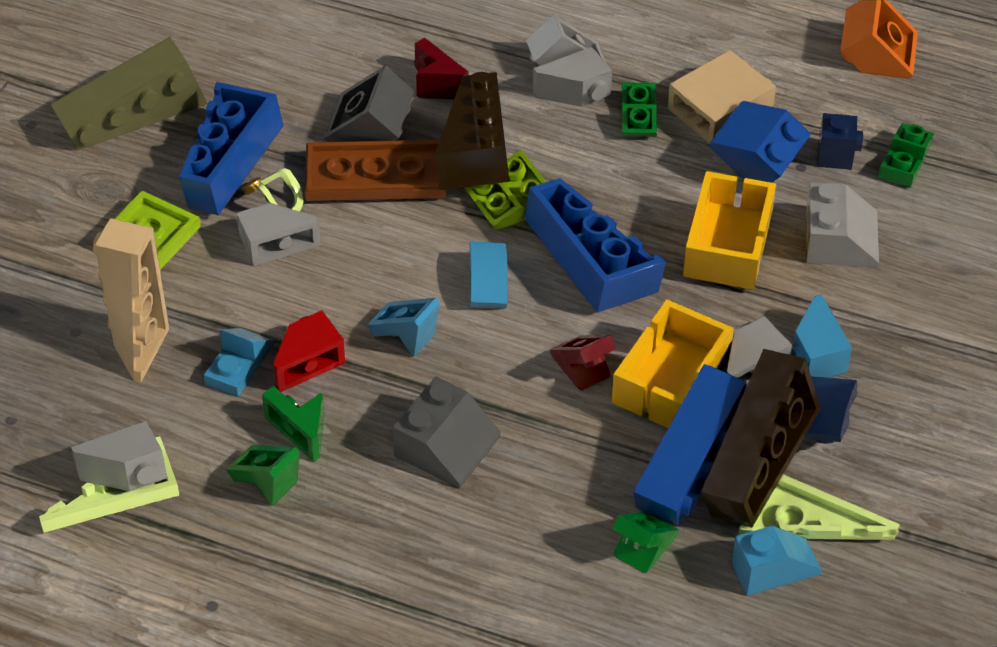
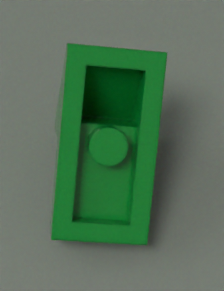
[262,386,325,462]
[226,445,300,506]
[612,511,679,573]

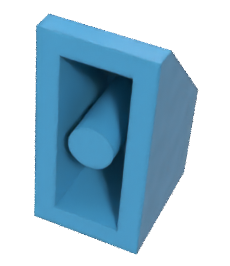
[791,294,852,378]
[731,526,822,596]

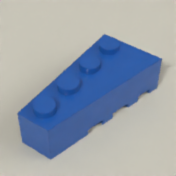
[179,82,284,215]
[524,178,666,313]
[633,364,747,527]

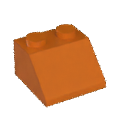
[840,0,918,79]

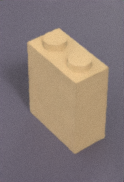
[668,50,776,143]

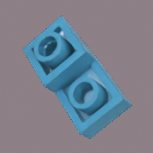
[469,241,508,309]

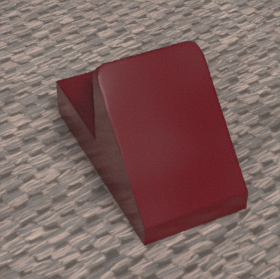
[414,37,469,99]
[549,335,616,390]

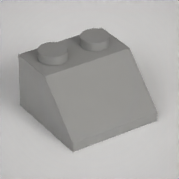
[806,182,879,268]

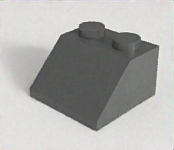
[323,65,414,142]
[393,376,501,489]

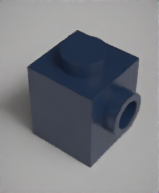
[817,113,863,170]

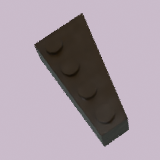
[434,72,510,190]
[701,349,821,528]

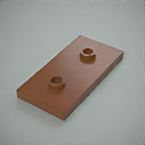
[305,140,446,201]

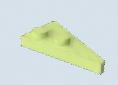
[39,436,179,533]
[739,474,900,540]

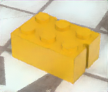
[683,171,776,290]
[611,299,734,428]

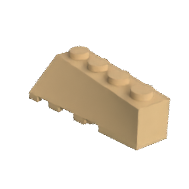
[93,218,169,383]

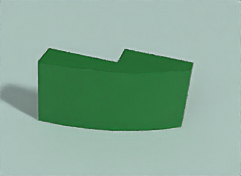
[621,82,657,137]
[878,123,934,188]

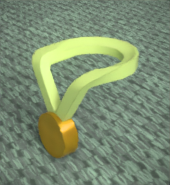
[242,168,304,211]

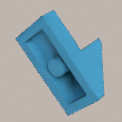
[367,298,440,356]
[204,328,274,397]

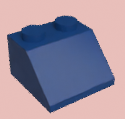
[708,101,811,183]

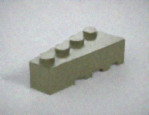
[51,37,208,151]

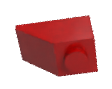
[273,310,345,392]

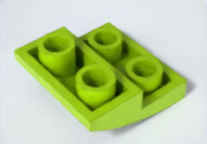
[464,149,547,230]

